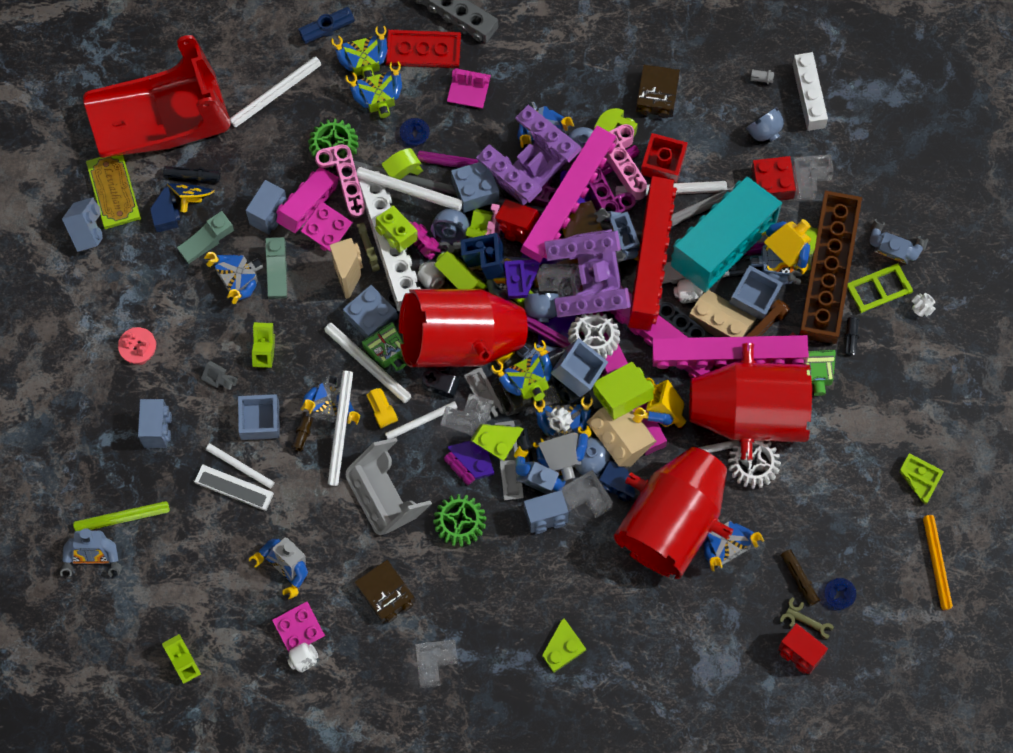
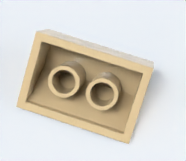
[330,238,363,299]
[689,290,757,337]
[587,407,657,467]

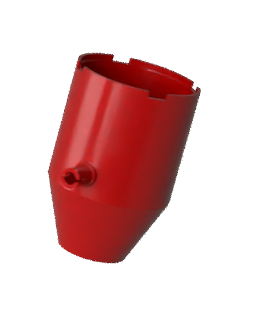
[399,289,528,367]
[689,343,812,461]
[613,447,734,579]

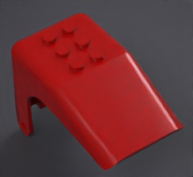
[83,35,231,158]

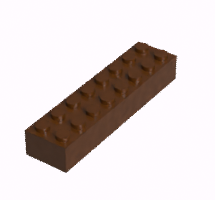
[799,191,862,344]

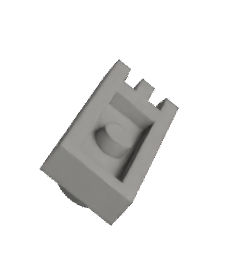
[464,367,505,421]

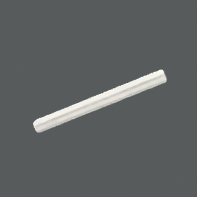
[230,57,321,127]
[356,167,463,211]
[616,181,727,196]
[325,323,411,403]
[328,371,353,486]

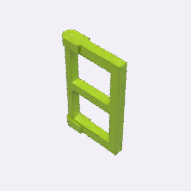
[847,263,913,313]

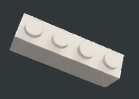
[793,52,828,131]

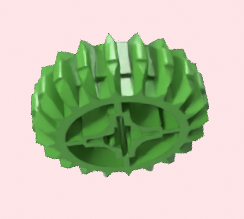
[308,119,359,168]
[434,494,486,547]

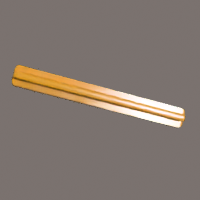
[923,515,953,610]

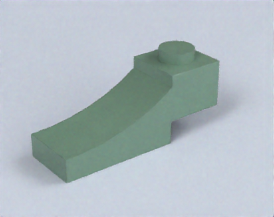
[177,211,234,264]
[266,237,287,299]

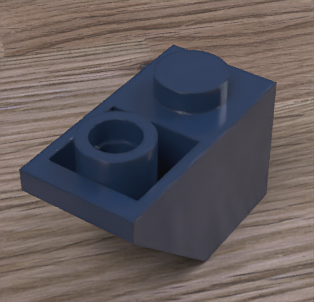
[150,187,181,232]
[599,461,636,503]

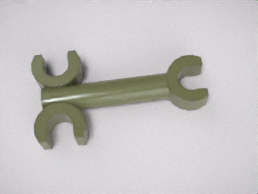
[357,222,380,272]
[780,597,834,639]

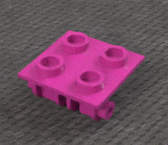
[447,68,491,109]
[301,201,353,252]
[409,221,442,260]
[272,602,325,652]

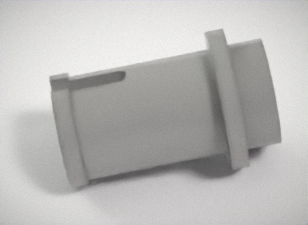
[751,69,774,85]

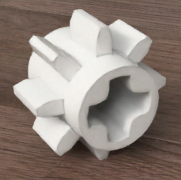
[912,293,936,317]
[547,407,573,433]

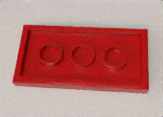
[386,30,461,68]

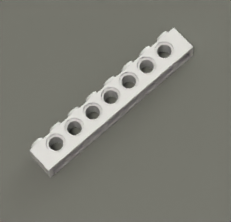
[358,171,421,311]

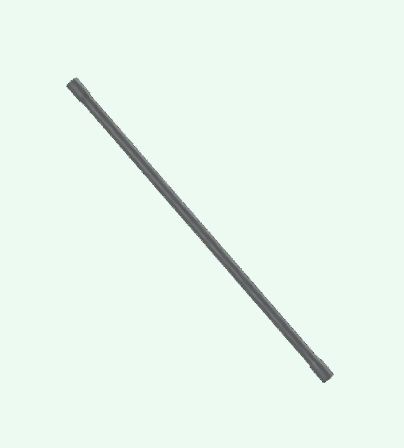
[348,160,642,241]

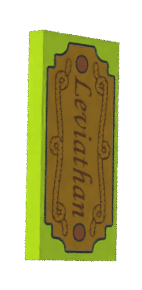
[86,155,141,229]

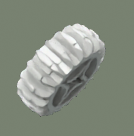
[568,312,620,359]
[728,441,781,489]

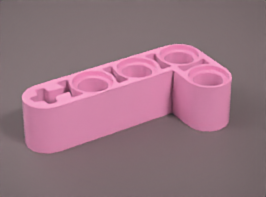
[605,124,647,200]
[315,144,365,218]

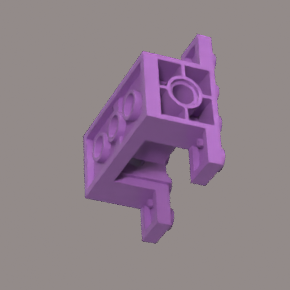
[476,105,582,205]
[544,229,631,317]

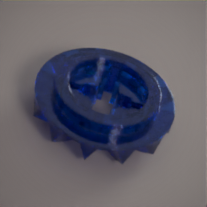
[400,118,430,147]
[825,578,856,610]

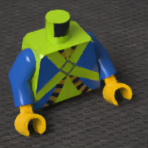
[331,26,388,78]
[345,61,402,118]
[491,340,553,401]

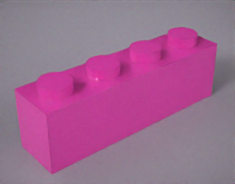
[276,167,339,233]

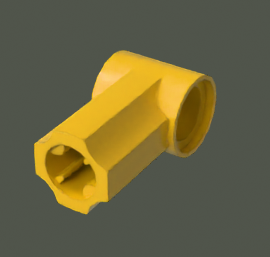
[366,388,398,429]

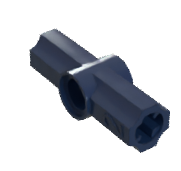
[298,7,355,44]

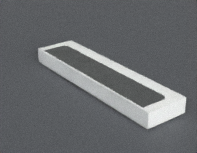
[194,464,274,511]

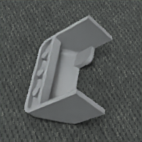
[346,438,432,535]

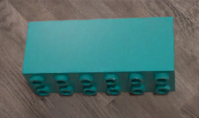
[670,177,782,293]

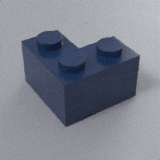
[461,233,505,280]

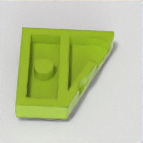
[471,424,523,461]
[899,453,944,505]
[542,618,586,673]

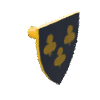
[167,183,214,212]

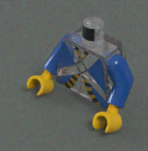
[300,376,360,425]
[533,396,593,439]

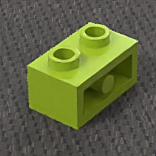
[375,205,418,252]

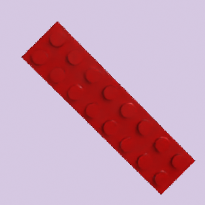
[628,176,677,331]

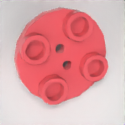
[118,327,157,365]

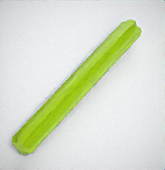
[73,501,170,531]

